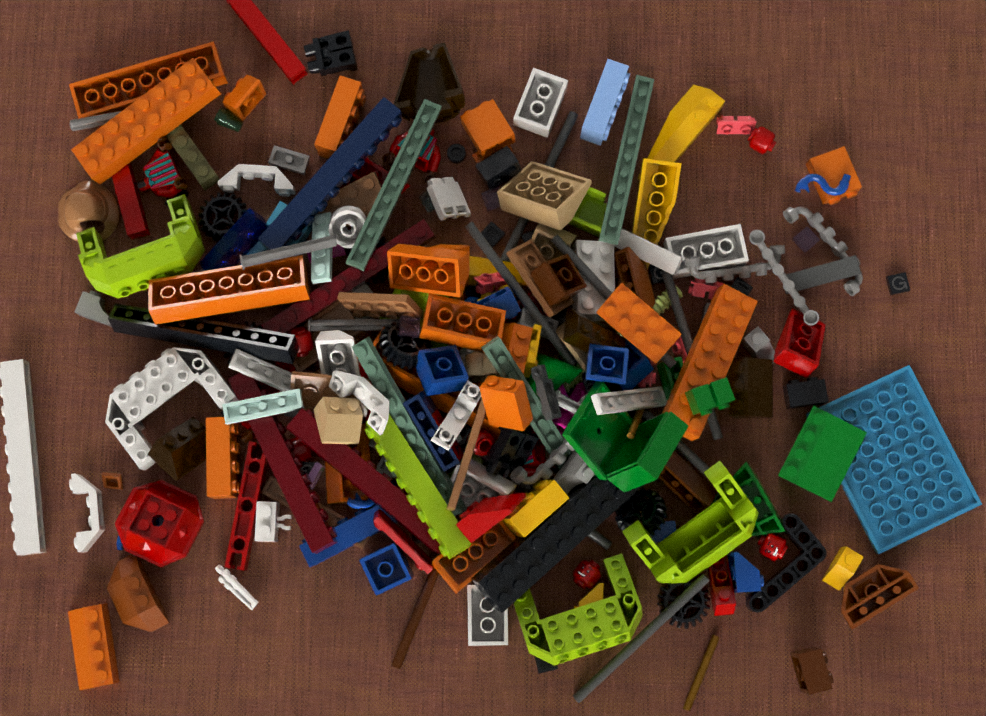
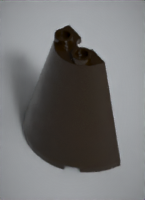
[394,42,465,123]

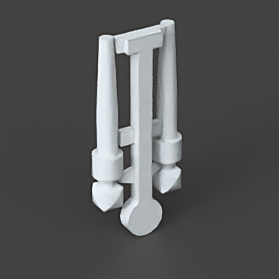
[215,565,259,610]

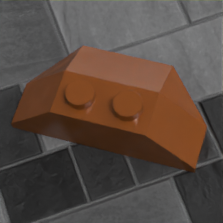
[614,247,655,309]
[107,554,170,632]
[841,564,919,630]

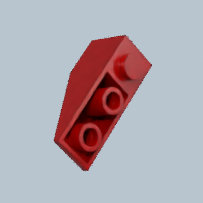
[708,555,736,616]

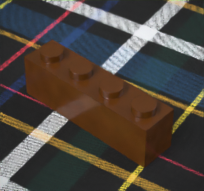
[658,451,718,514]

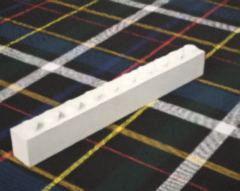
[0,359,46,556]

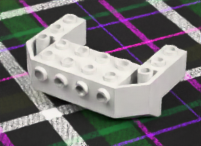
[105,347,238,471]

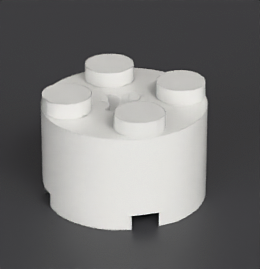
[329,206,366,248]

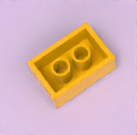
[502,479,569,537]

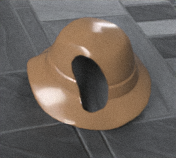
[58,181,119,242]

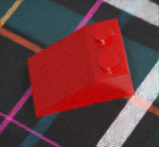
[773,308,826,378]
[456,493,527,543]

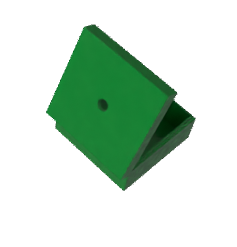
[562,381,688,493]

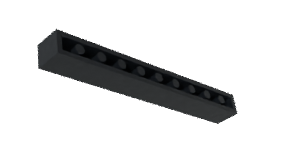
[108,303,299,364]

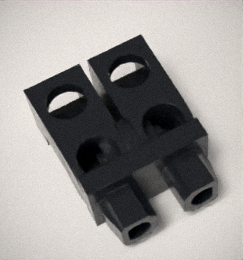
[304,30,358,76]
[485,427,539,480]

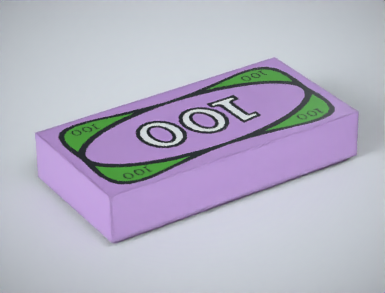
[308,462,325,490]

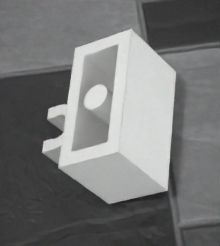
[255,501,292,542]

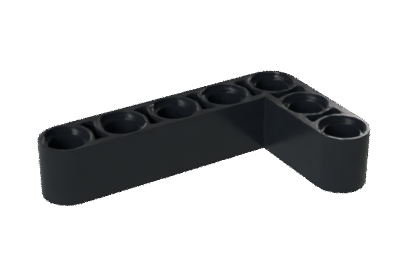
[746,513,827,613]

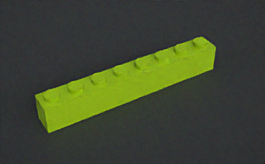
[364,414,472,560]

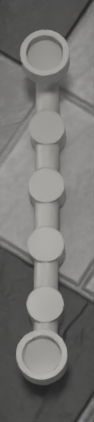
[783,207,863,296]
[749,230,819,325]
[685,245,785,283]
[510,394,587,485]

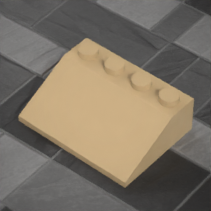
[497,161,592,230]

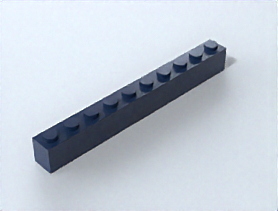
[258,97,402,250]

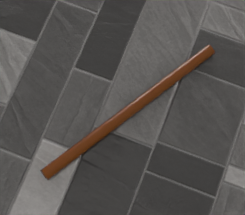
[391,513,461,669]

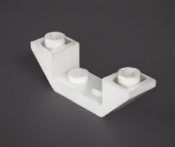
[218,164,296,197]
[329,370,390,435]
[431,381,481,451]
[69,473,105,553]

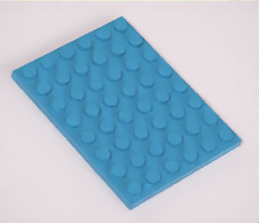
[805,365,982,555]

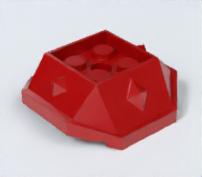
[115,480,205,568]

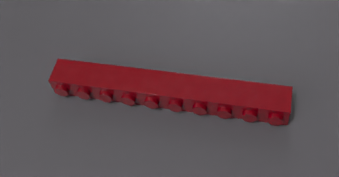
[262,219,436,334]
[228,373,338,554]
[286,408,441,555]

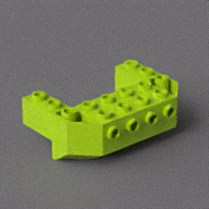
[76,194,205,299]
[622,461,759,583]
[513,553,643,666]

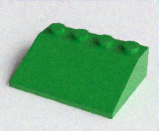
[778,406,867,502]

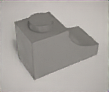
[74,290,112,327]
[740,326,775,363]
[553,451,594,494]

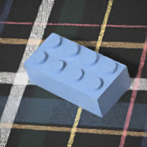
[580,59,630,146]

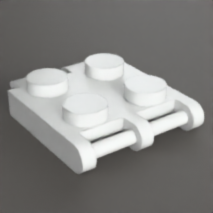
[426,177,471,221]

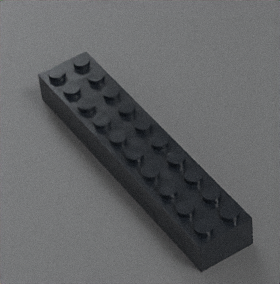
[471,474,643,613]

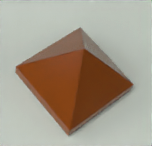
[101,472,124,489]

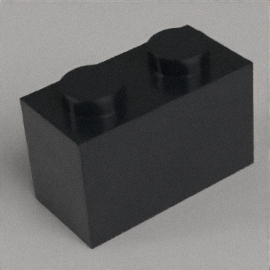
[475,146,521,190]
[783,377,829,409]

